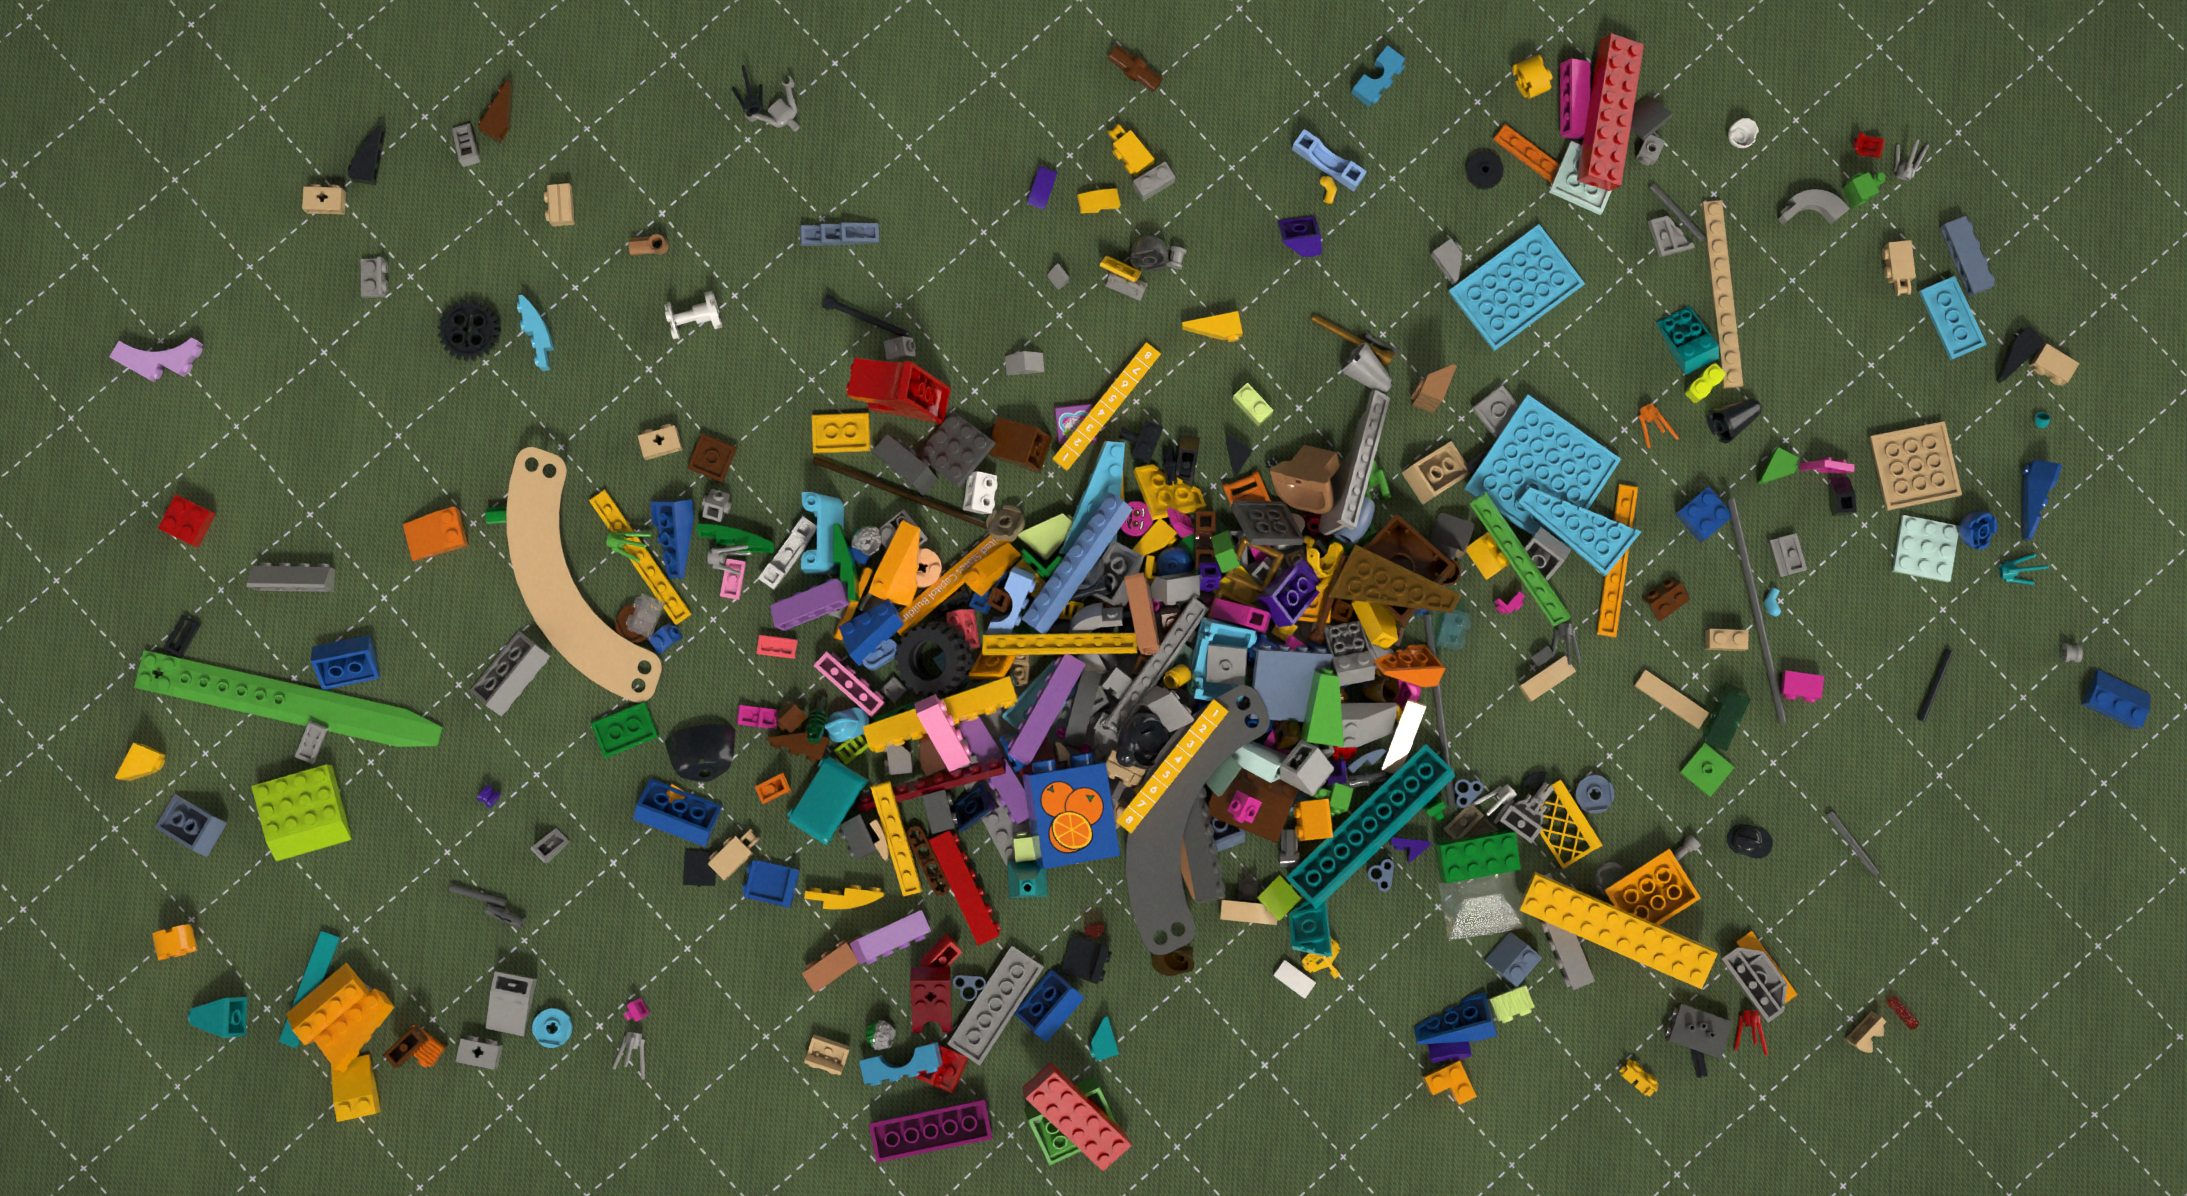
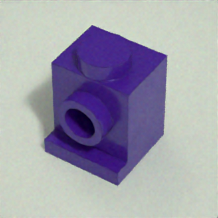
[1198,562,1221,592]

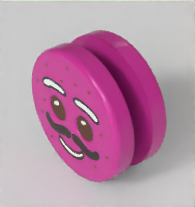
[1120,501,1154,538]

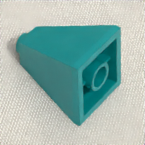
[1007,859,1048,899]
[188,997,247,1038]

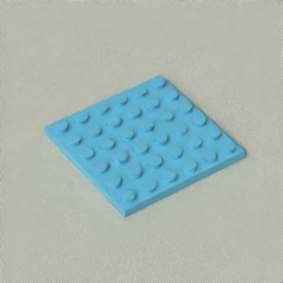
[1464,394,1621,545]

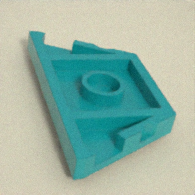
[1288,900,1332,957]

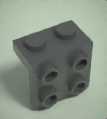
[1426,513,1474,561]

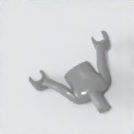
[745,76,799,132]

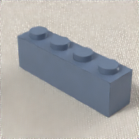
[1940,216,1995,297]

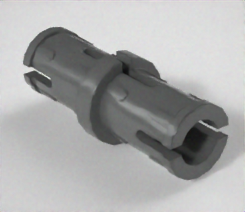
[484,903,526,929]

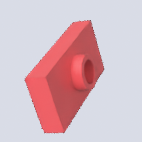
[756,635,798,659]

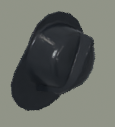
[1727,824,1773,859]

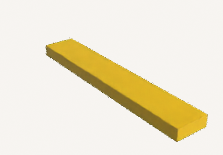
[871,781,922,896]

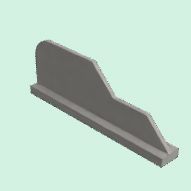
[1319,389,1390,535]

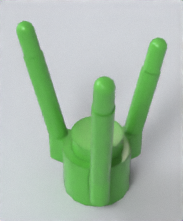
[607,531,652,562]

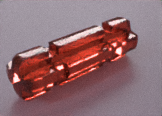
[1887,996,1919,1030]

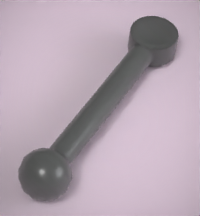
[1364,332,1400,356]

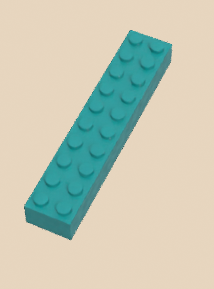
[1286,744,1455,909]

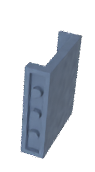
[1245,644,1332,721]

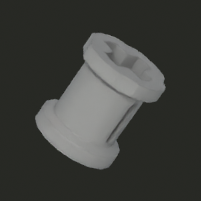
[1166,246,1187,270]

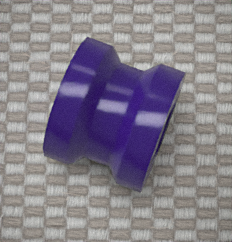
[477,785,501,809]

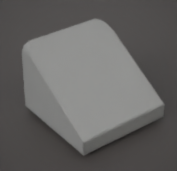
[1048,264,1069,290]

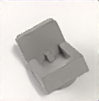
[884,336,916,361]
[1110,781,1135,810]

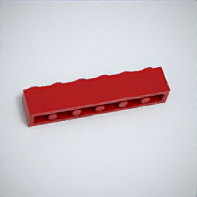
[929,830,1001,946]

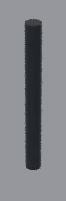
[1918,649,1953,722]

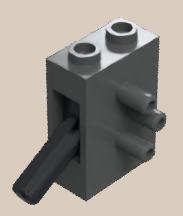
[1664,1003,1733,1078]

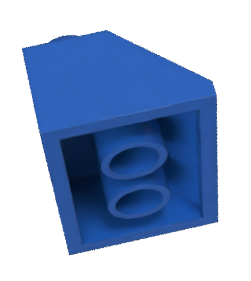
[311,635,380,690]
[2081,670,2150,729]
[1014,969,1085,1042]

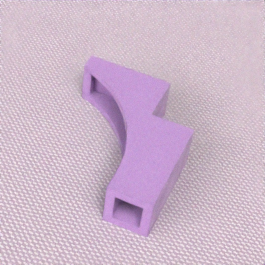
[109,337,203,382]

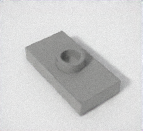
[295,721,328,764]

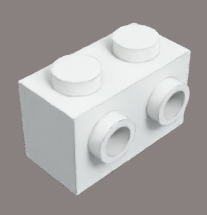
[963,471,998,514]

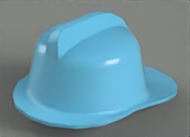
[825,708,869,742]

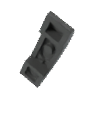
[1063,669,1102,748]

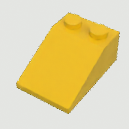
[331,1054,381,1122]

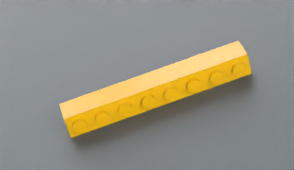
[863,676,1019,753]

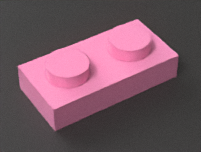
[720,559,746,600]

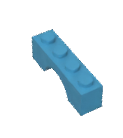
[859,1042,943,1086]

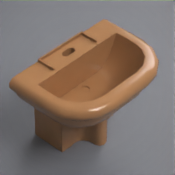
[1269,445,1340,514]

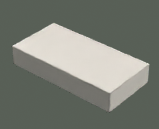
[1273,960,1316,999]

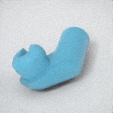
[1764,587,1781,617]

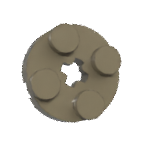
[986,505,1025,541]

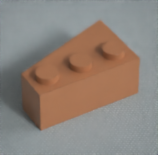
[802,935,861,993]

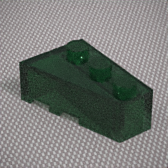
[1702,682,1751,751]

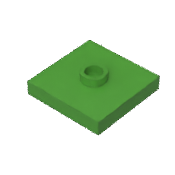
[1680,743,1735,797]

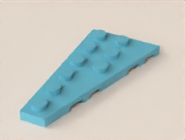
[1059,441,1125,556]
[1516,487,1642,576]

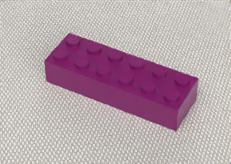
[869,1098,993,1163]

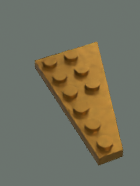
[1329,544,1461,613]

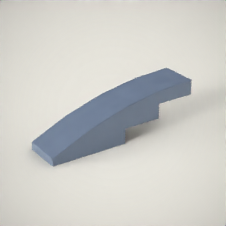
[799,222,879,246]

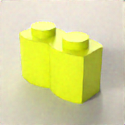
[1685,364,1725,403]

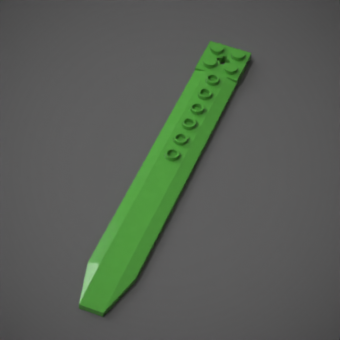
[134,650,443,747]

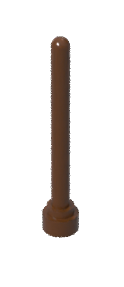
[1308,554,1348,644]

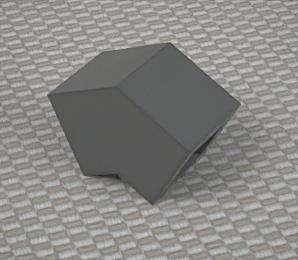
[1531,646,1555,667]

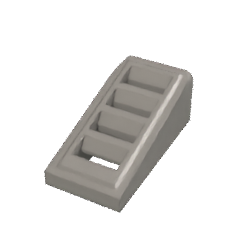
[452,123,481,167]

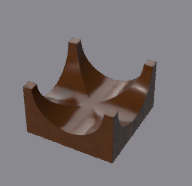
[1364,514,1456,629]

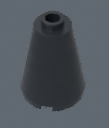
[1707,398,1762,444]

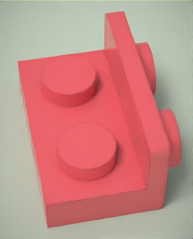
[946,609,980,649]

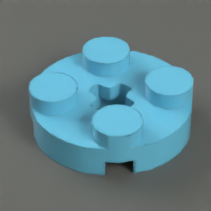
[532,1008,573,1048]

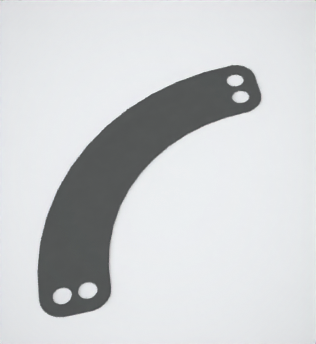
[1126,685,1270,955]

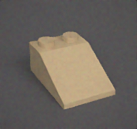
[1402,441,1471,505]

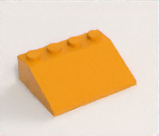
[1604,849,1701,925]

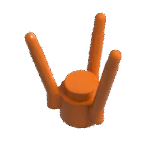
[1638,403,1679,448]

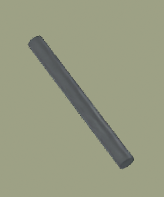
[1649,183,1706,243]
[1826,810,1880,877]

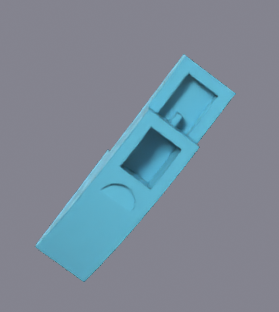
[517,295,554,371]

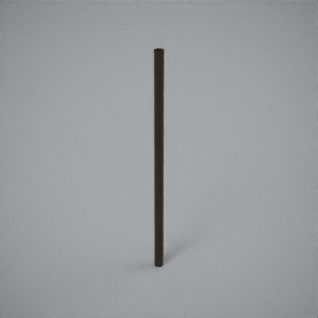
[813,456,988,530]

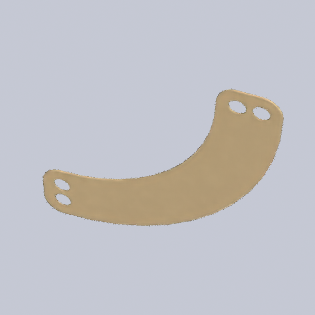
[507,447,662,703]

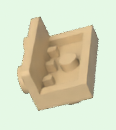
[804,1034,850,1075]

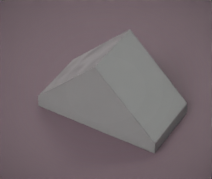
[1005,351,1044,375]
[531,828,570,863]

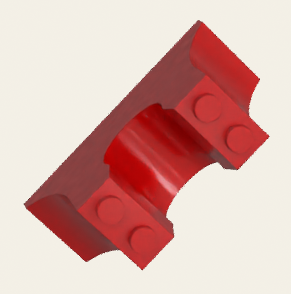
[846,358,951,425]

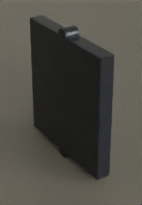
[683,850,716,887]

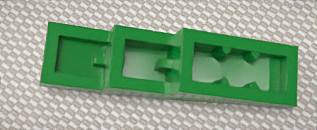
[833,523,860,602]
[697,524,775,553]

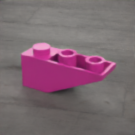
[1210,598,1271,633]

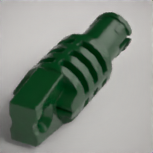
[807,696,828,743]

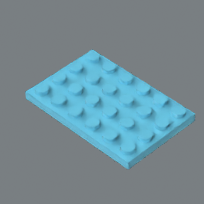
[1448,224,1585,351]

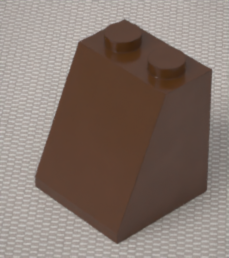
[988,417,1052,473]

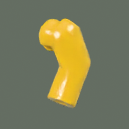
[1320,176,1337,204]

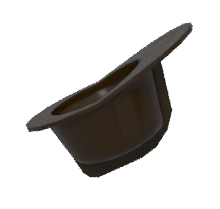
[1152,946,1195,976]

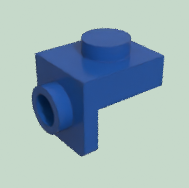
[648,623,683,655]

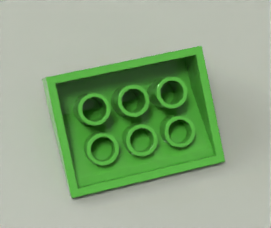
[1024,1076,1117,1165]

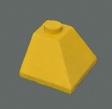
[115,743,166,781]

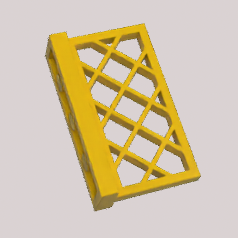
[1528,779,1603,869]

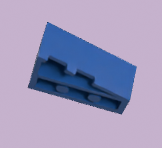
[839,599,904,666]

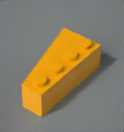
[314,988,394,1073]

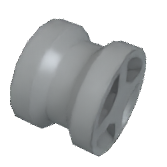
[2061,643,2083,663]

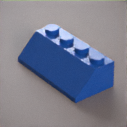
[633,778,722,847]

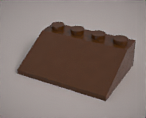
[1208,768,1299,843]

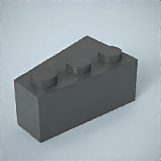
[872,434,938,496]

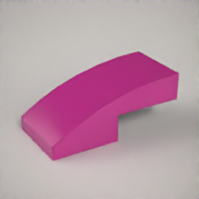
[736,705,778,729]

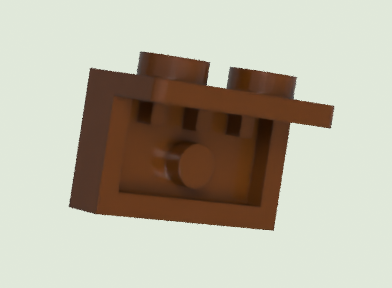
[1642,577,1690,622]

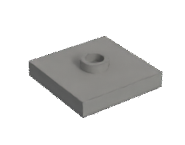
[1472,385,1519,438]
[1206,643,1248,686]

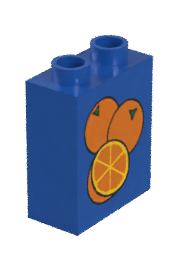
[1022,752,1120,869]

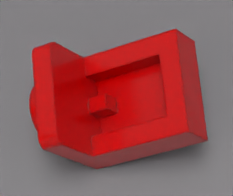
[1853,132,1885,159]

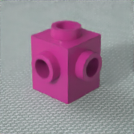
[1227,790,1262,823]

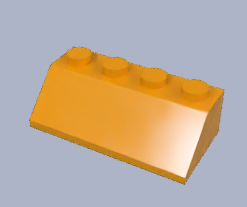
[286,963,371,1045]

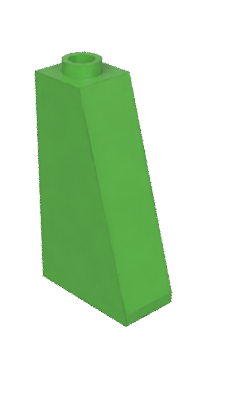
[1301,668,1344,747]

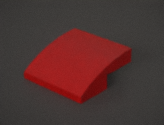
[915,1041,969,1094]

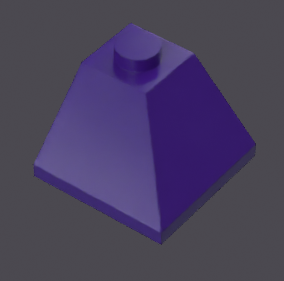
[1278,215,1322,257]

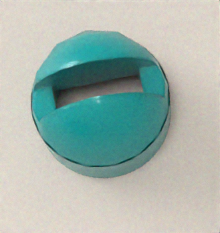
[2034,412,2051,428]

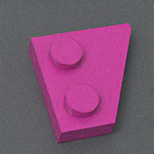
[1800,457,1854,474]

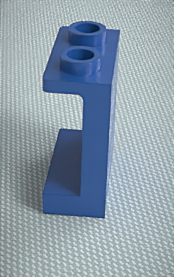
[742,859,800,908]

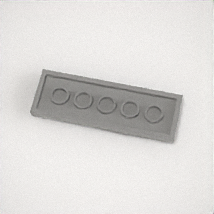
[948,946,1044,1066]

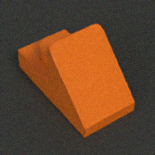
[755,773,791,804]

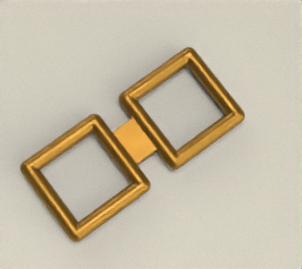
[1206,536,1284,619]

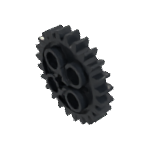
[437,300,501,362]

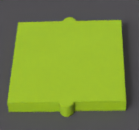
[1257,875,1301,921]

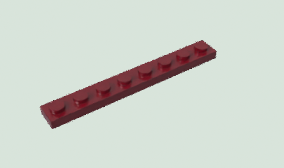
[856,757,1006,813]

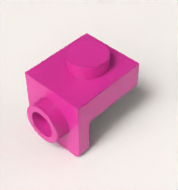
[1494,591,1525,615]

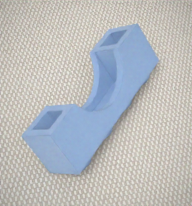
[1292,129,1367,192]
[986,566,1036,635]

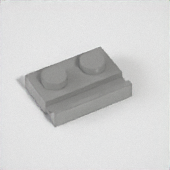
[1768,533,1807,578]

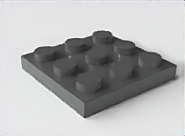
[917,411,996,488]
[1231,501,1304,545]

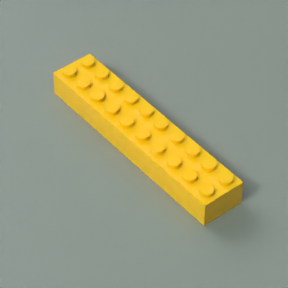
[1519,871,1718,989]

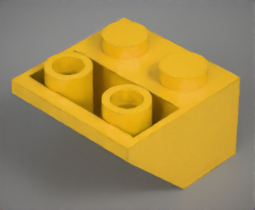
[1466,532,1510,580]

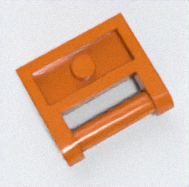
[1222,471,1270,515]

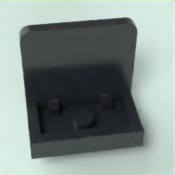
[1062,936,1112,985]

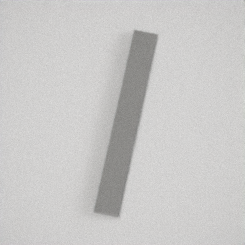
[1104,597,1209,734]

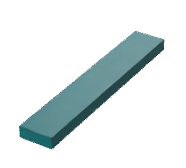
[279,931,341,1048]

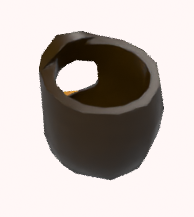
[1361,669,1399,703]

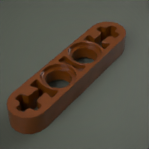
[907,826,950,896]

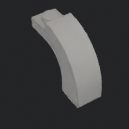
[1778,189,1850,225]
[1069,603,1123,634]

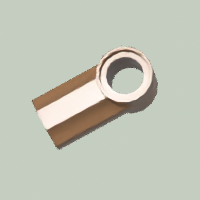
[628,234,669,256]

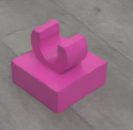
[624,998,650,1022]

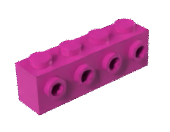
[1560,58,1591,140]

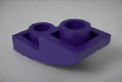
[1027,166,1057,210]
[1428,1041,1472,1063]

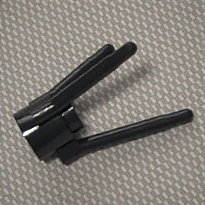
[732,65,764,115]

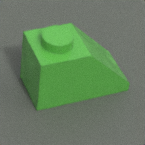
[1757,447,1799,485]

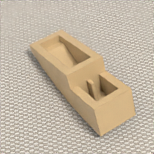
[1519,655,1576,702]
[1219,900,1277,925]

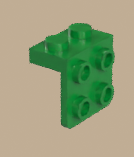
[1021,549,1063,579]

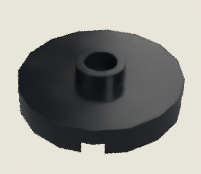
[1465,151,1504,190]

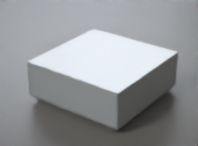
[880,676,908,704]

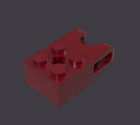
[910,967,952,1033]

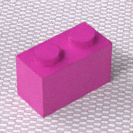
[1779,671,1824,703]

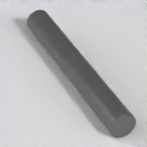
[449,884,508,907]

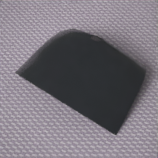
[665,724,735,782]

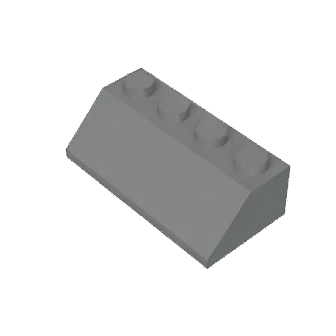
[247,563,335,592]
[470,630,550,716]

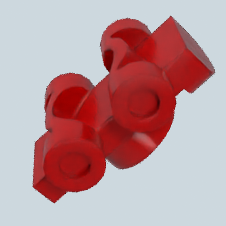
[1332,746,1357,761]

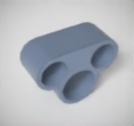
[1453,779,1483,808]
[1367,859,1394,892]
[953,975,986,1001]

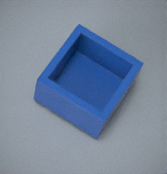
[1675,486,1731,542]

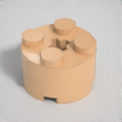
[916,548,942,589]

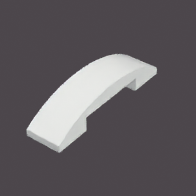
[758,516,817,590]

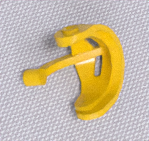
[1304,536,1343,579]
[1301,937,1340,979]

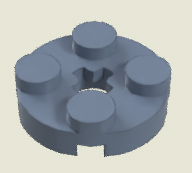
[1575,775,1614,814]

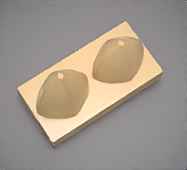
[1845,1011,1886,1053]

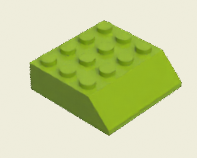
[251,764,352,861]

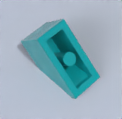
[1089,1016,1119,1061]

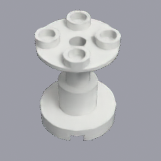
[664,290,722,339]

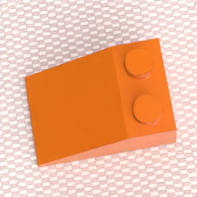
[403,506,469,561]

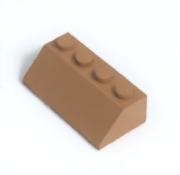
[1411,364,1457,414]

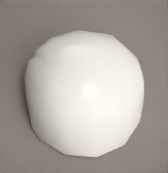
[1728,118,1759,148]

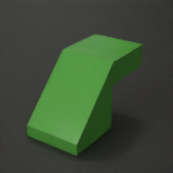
[1211,530,1241,573]

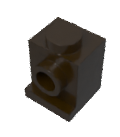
[1274,720,1301,750]

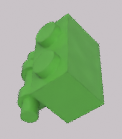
[1842,172,1886,209]
[1308,783,1353,816]

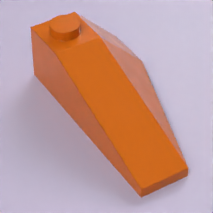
[1374,644,1446,687]

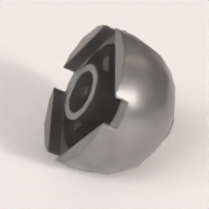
[1130,235,1168,271]

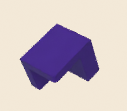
[1323,760,1347,786]

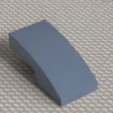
[1346,749,1386,774]

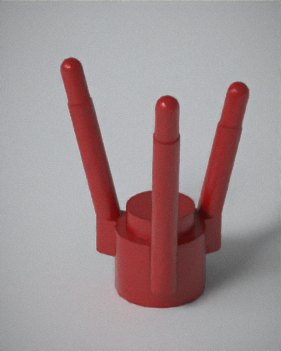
[1734,1011,1768,1055]

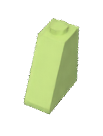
[1018,513,1074,562]

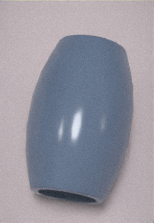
[1335,496,1375,545]

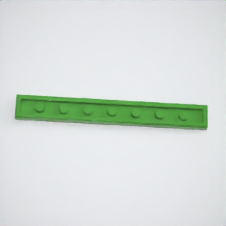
[1469,492,1571,627]

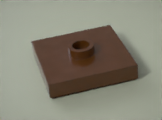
[687,433,738,483]

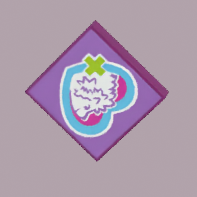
[1054,404,1097,446]

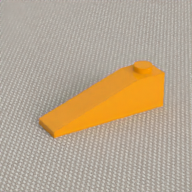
[868,520,920,606]

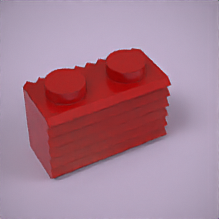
[919,933,962,967]

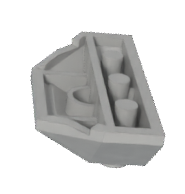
[1721,947,1787,1023]

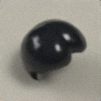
[1116,712,1169,769]

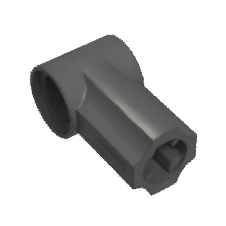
[1279,830,1299,868]

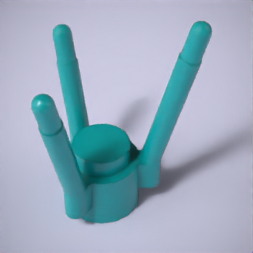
[1999,554,2049,585]

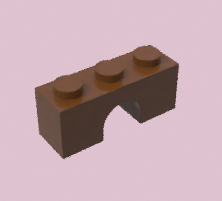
[1195,511,1215,571]

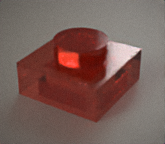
[1084,924,1105,938]

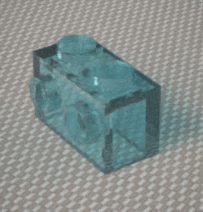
[1435,609,1472,652]

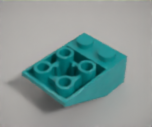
[1656,306,1719,375]

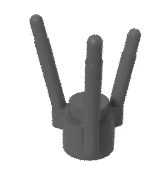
[1550,623,1581,665]

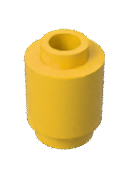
[1163,664,1191,689]

